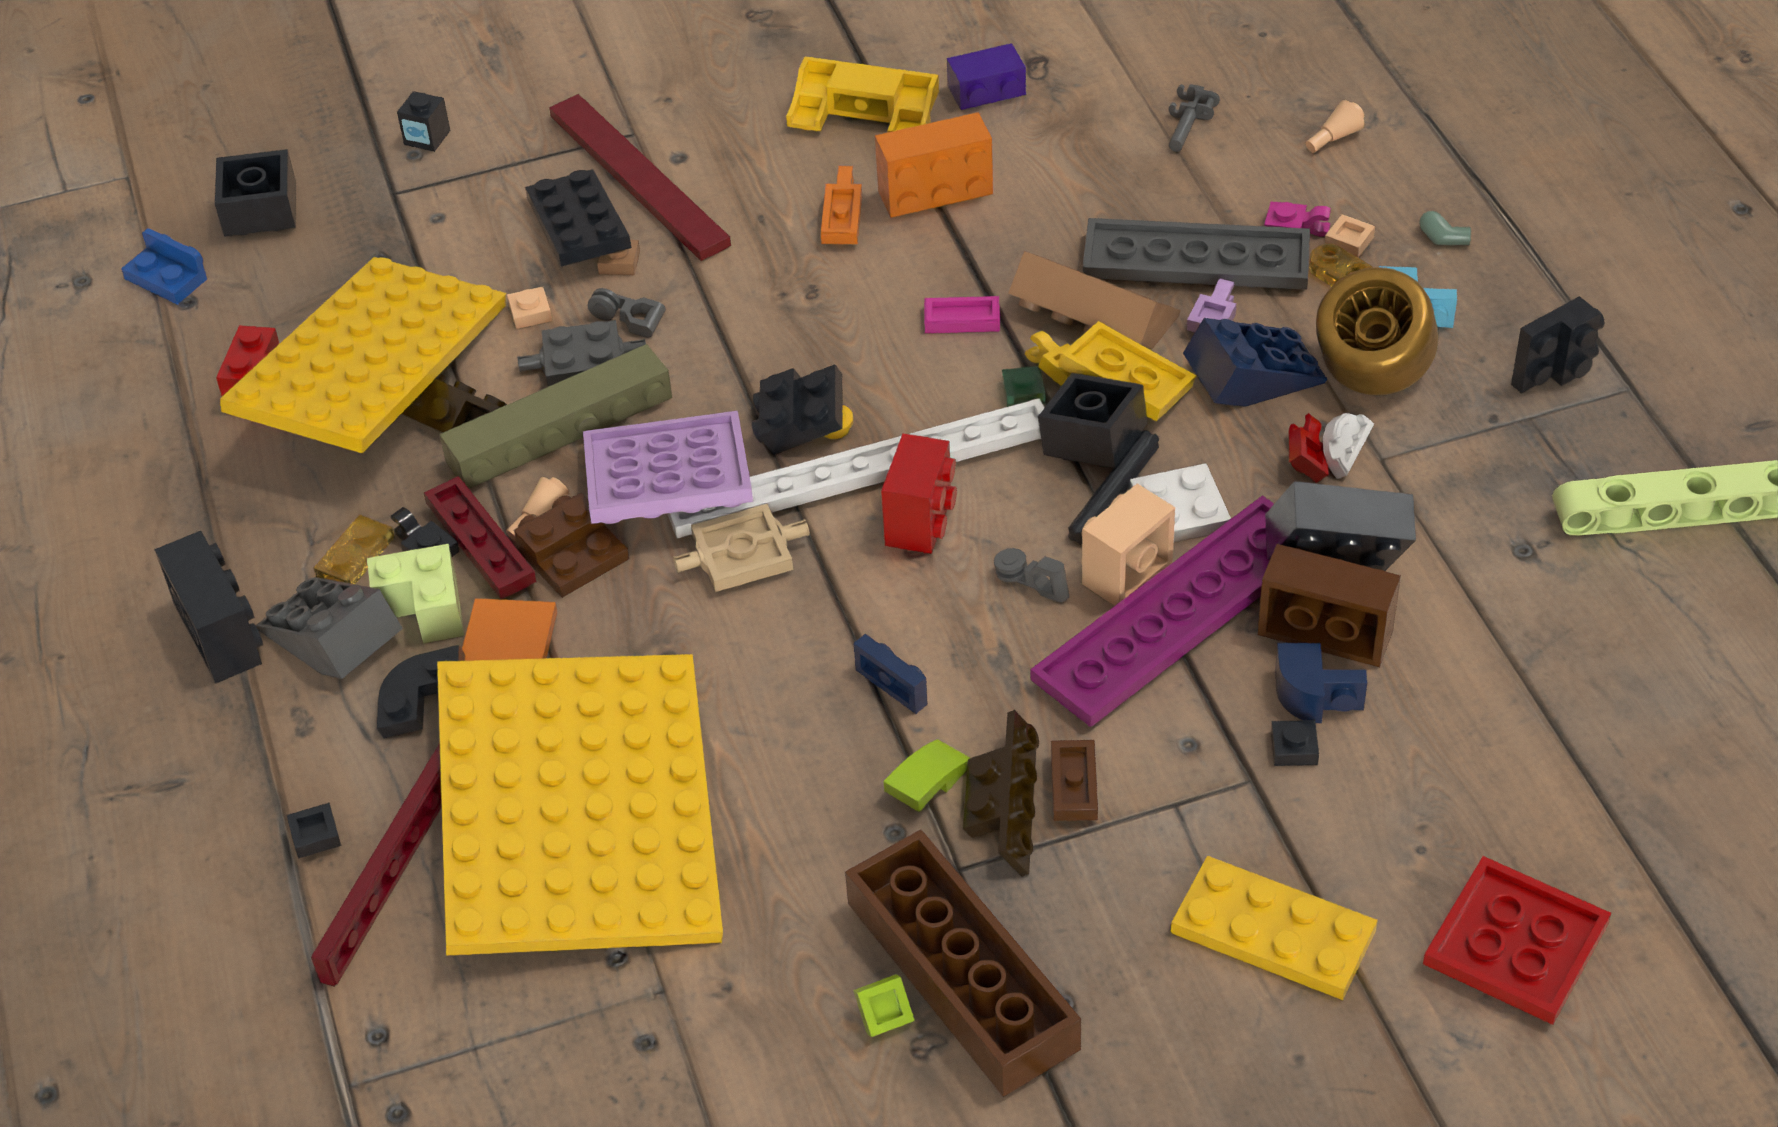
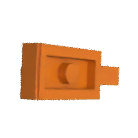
[821,166,862,244]

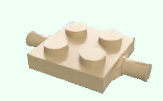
[673,504,810,592]

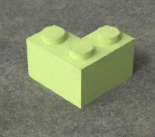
[367,544,464,643]

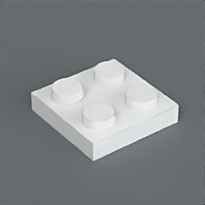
[1129,463,1231,542]

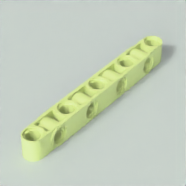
[1552,460,1778,536]

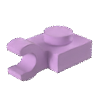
[1187,279,1236,332]

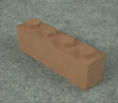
[1008,251,1181,349]

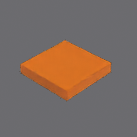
[462,598,557,661]

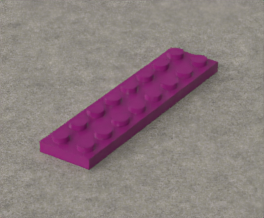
[1030,495,1274,727]

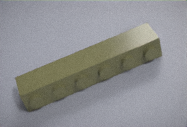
[439,344,672,489]

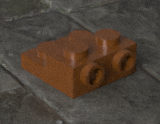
[514,493,629,598]

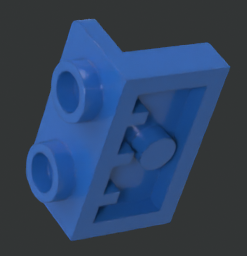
[121,228,207,305]

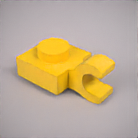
[1025,331,1071,386]

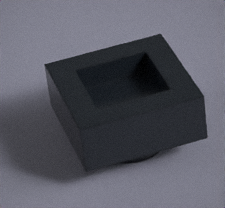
[1271,720,1319,766]
[286,803,342,859]

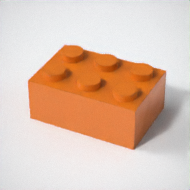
[875,112,993,218]

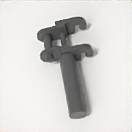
[1168,84,1220,152]

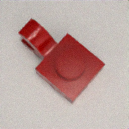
[1288,413,1329,483]

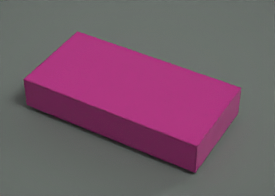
[924,296,1000,333]

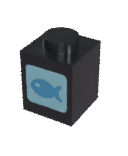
[397,91,451,152]

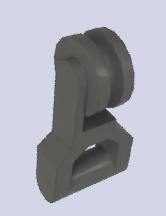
[587,288,666,338]
[994,548,1069,602]

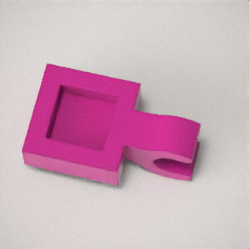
[1264,201,1331,237]

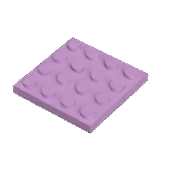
[583,411,753,524]

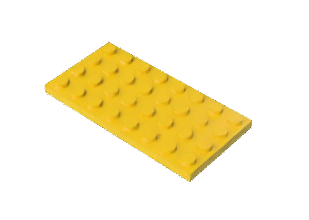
[220,257,506,453]

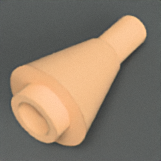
[1305,100,1365,153]
[506,477,569,541]

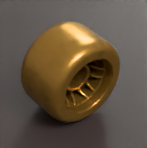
[1316,267,1438,395]

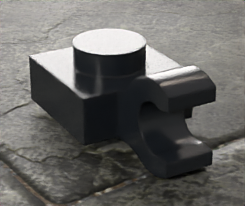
[391,507,460,557]

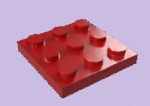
[1423,856,1612,1025]

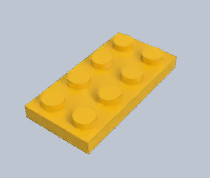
[1171,856,1378,1000]

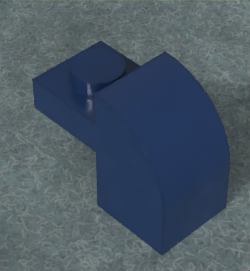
[1275,643,1367,724]

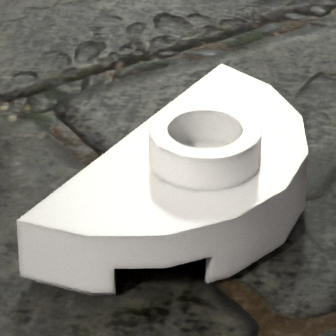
[1323,413,1374,479]

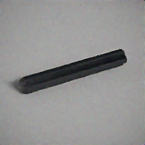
[1068,430,1159,545]

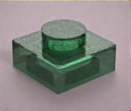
[1002,366,1045,407]

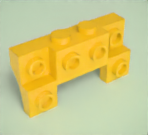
[786,56,939,133]

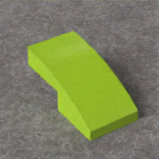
[883,739,970,812]

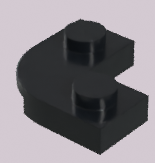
[377,645,465,739]

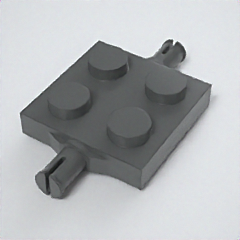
[517,320,646,387]

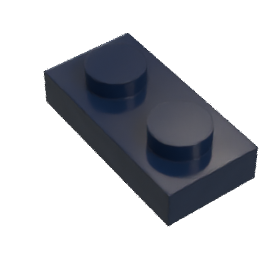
[853,634,928,714]

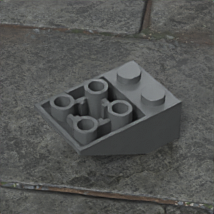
[256,577,403,679]

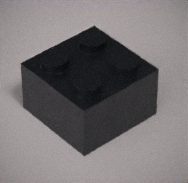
[215,149,296,237]
[1038,373,1148,468]

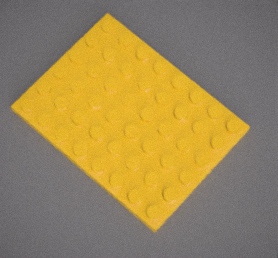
[437,654,723,956]

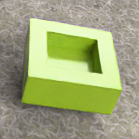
[853,974,915,1037]

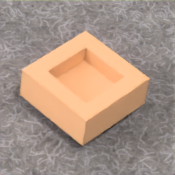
[1324,214,1375,259]
[507,287,552,329]

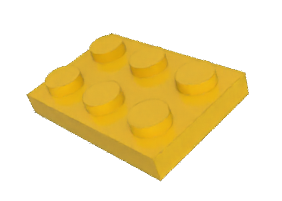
[1057,321,1196,422]

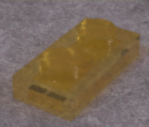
[313,514,395,584]

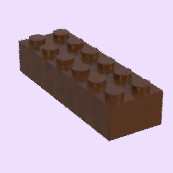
[845,829,1081,1097]

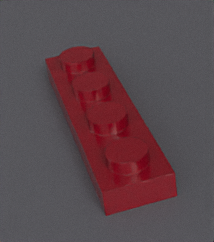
[424,476,537,600]

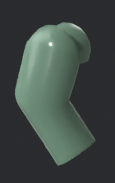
[1419,211,1471,245]

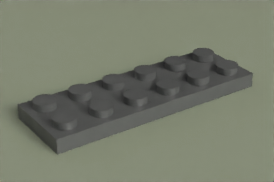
[1083,218,1310,289]

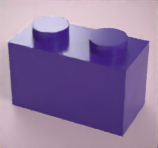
[947,43,1026,110]

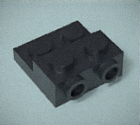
[1511,296,1605,393]
[752,364,843,455]

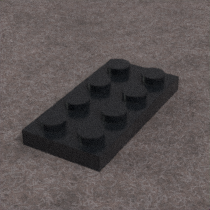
[525,169,632,267]

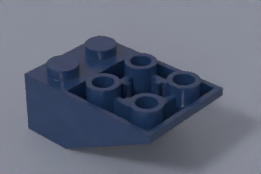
[1183,318,1327,407]

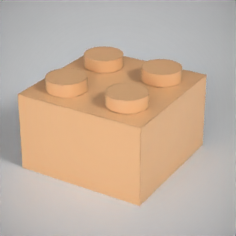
[1081,483,1175,606]

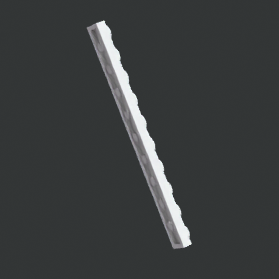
[667,399,1044,538]

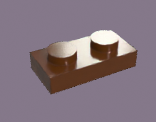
[1051,740,1098,821]

